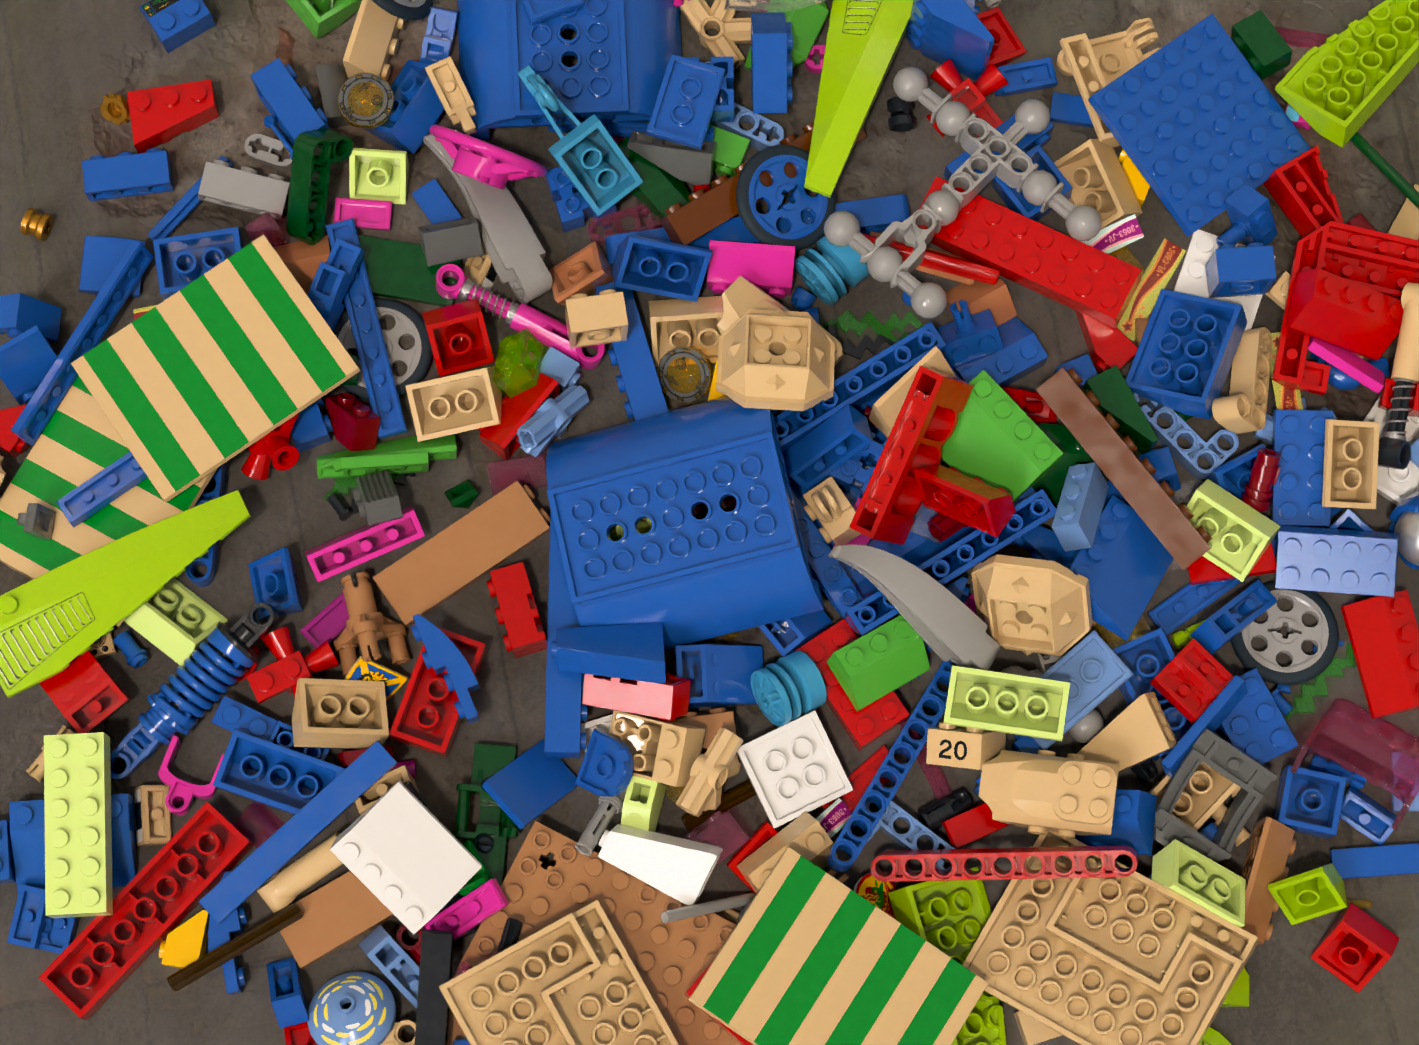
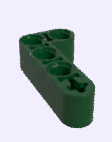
[286,128,353,246]

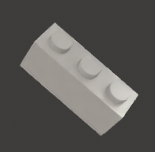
[198,160,290,220]

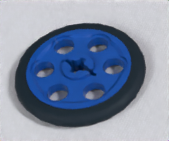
[736,144,836,251]

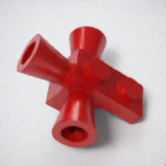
[925,59,1008,138]
[241,413,299,480]
[246,627,340,704]

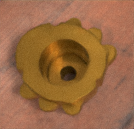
[100,93,130,126]

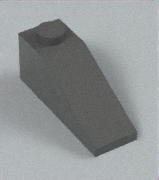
[627,131,716,186]

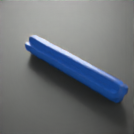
[148,156,233,241]

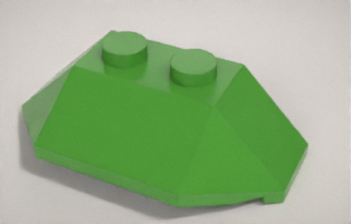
[744,0,829,71]

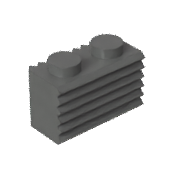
[352,470,403,526]

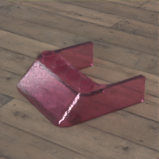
[1290,699,1419,830]

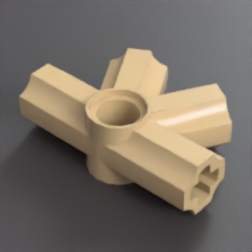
[679,0,751,70]
[675,727,743,817]

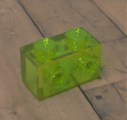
[493,328,544,398]

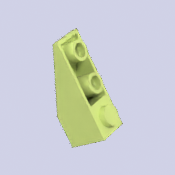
[621,776,667,832]

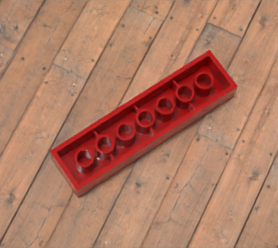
[917,176,1141,329]
[38,801,254,1020]

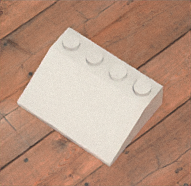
[330,780,482,934]

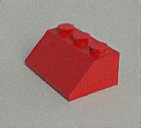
[479,369,560,462]
[913,464,1016,538]

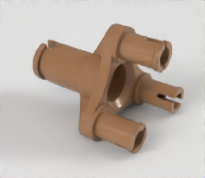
[333,572,411,677]

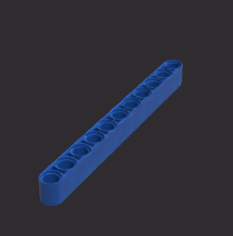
[605,194,911,268]

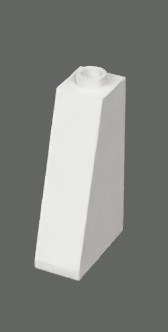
[598,824,723,906]

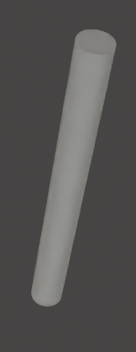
[661,892,756,923]

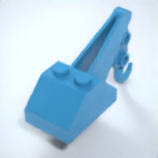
[517,65,643,216]

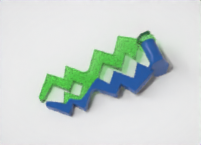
[1271,640,1355,720]

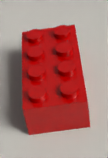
[796,618,910,751]
[389,627,488,758]

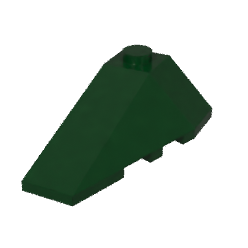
[617,137,690,219]

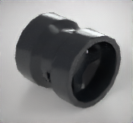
[887,97,916,132]

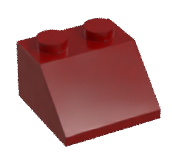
[1310,903,1400,993]

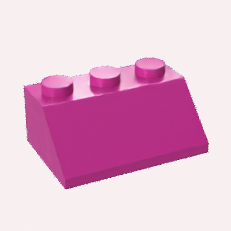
[707,240,795,298]

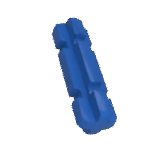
[1309,754,1367,789]

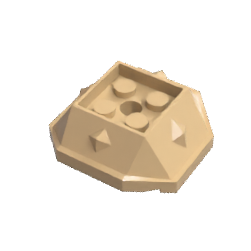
[716,308,835,411]
[971,554,1093,656]

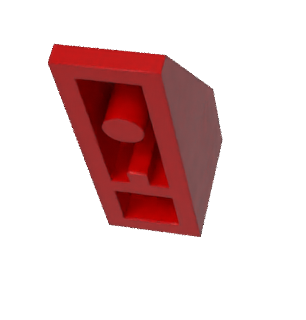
[1075,310,1138,373]

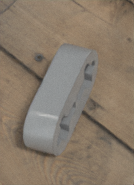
[244,134,293,171]

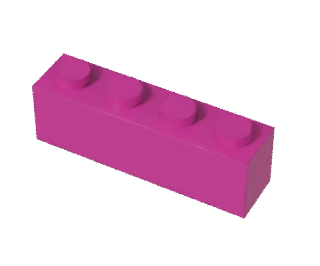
[304,506,425,582]

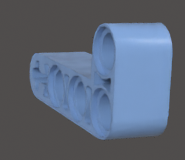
[705,62,784,151]
[1133,393,1239,480]
[850,801,955,872]

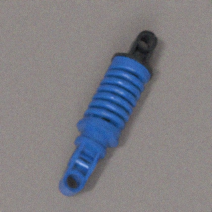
[110,603,279,779]

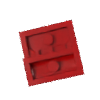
[1150,638,1234,724]

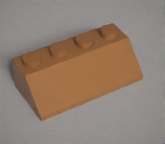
[1241,817,1297,946]

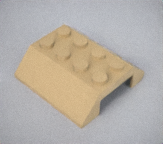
[1059,18,1161,147]

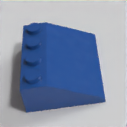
[906,0,995,81]
[1125,289,1247,420]
[1067,495,1173,641]
[9,793,137,893]

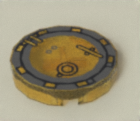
[338,73,394,129]
[657,346,713,403]

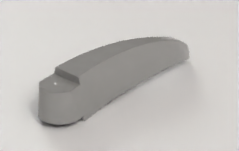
[423,134,553,304]
[828,544,1000,671]

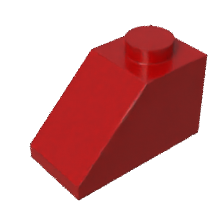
[1001,387,1057,424]

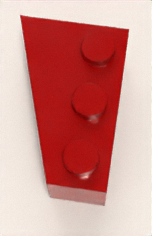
[127,79,219,154]
[1264,145,1344,239]
[486,562,547,659]

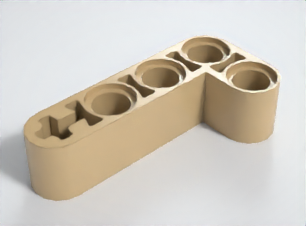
[1212,327,1272,434]

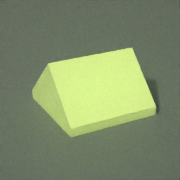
[349,148,410,205]

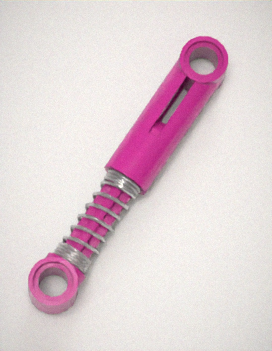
[436,264,605,370]

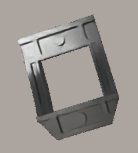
[1154,728,1278,863]

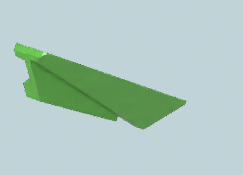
[317,434,457,479]

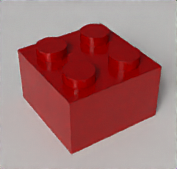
[422,298,495,377]

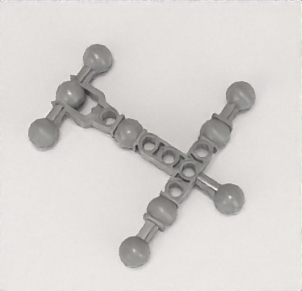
[824,66,1102,318]

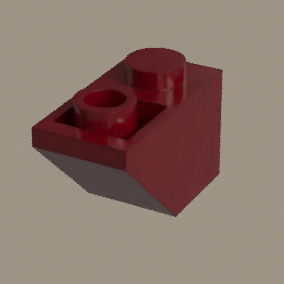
[325,393,381,451]

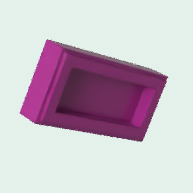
[300,592,349,648]

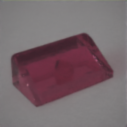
[245,212,287,247]
[487,455,547,495]
[234,802,284,848]

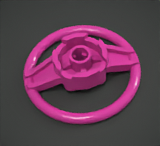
[429,124,548,190]

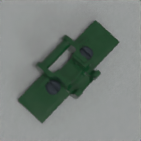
[452,743,518,887]

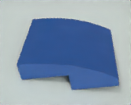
[78,236,145,298]
[7,884,79,954]

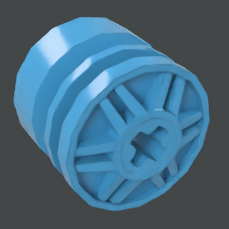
[794,235,869,306]
[750,650,827,726]

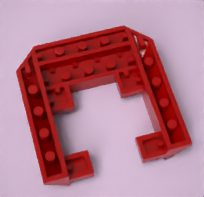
[1272,221,1419,417]

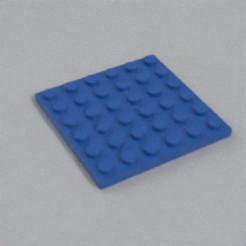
[1088,13,1311,237]

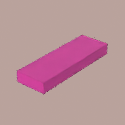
[1308,337,1384,393]
[424,878,509,941]

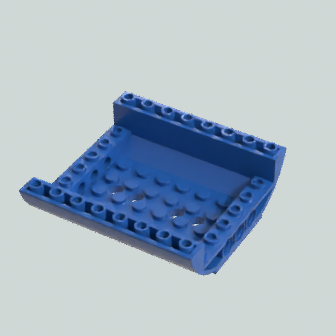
[457,0,682,140]
[774,322,1056,636]
[546,396,824,650]

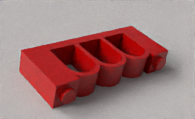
[849,365,974,545]

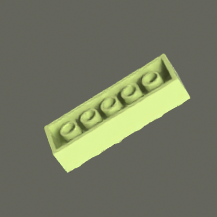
[44,732,113,918]

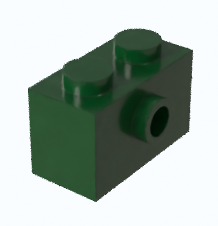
[1231,10,1292,80]

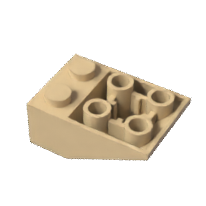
[609,710,705,787]

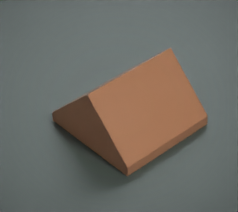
[273,235,331,296]
[549,241,613,306]
[945,277,1017,327]

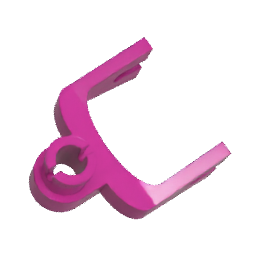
[158,735,224,816]

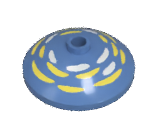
[307,972,396,1045]

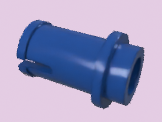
[113,631,148,669]

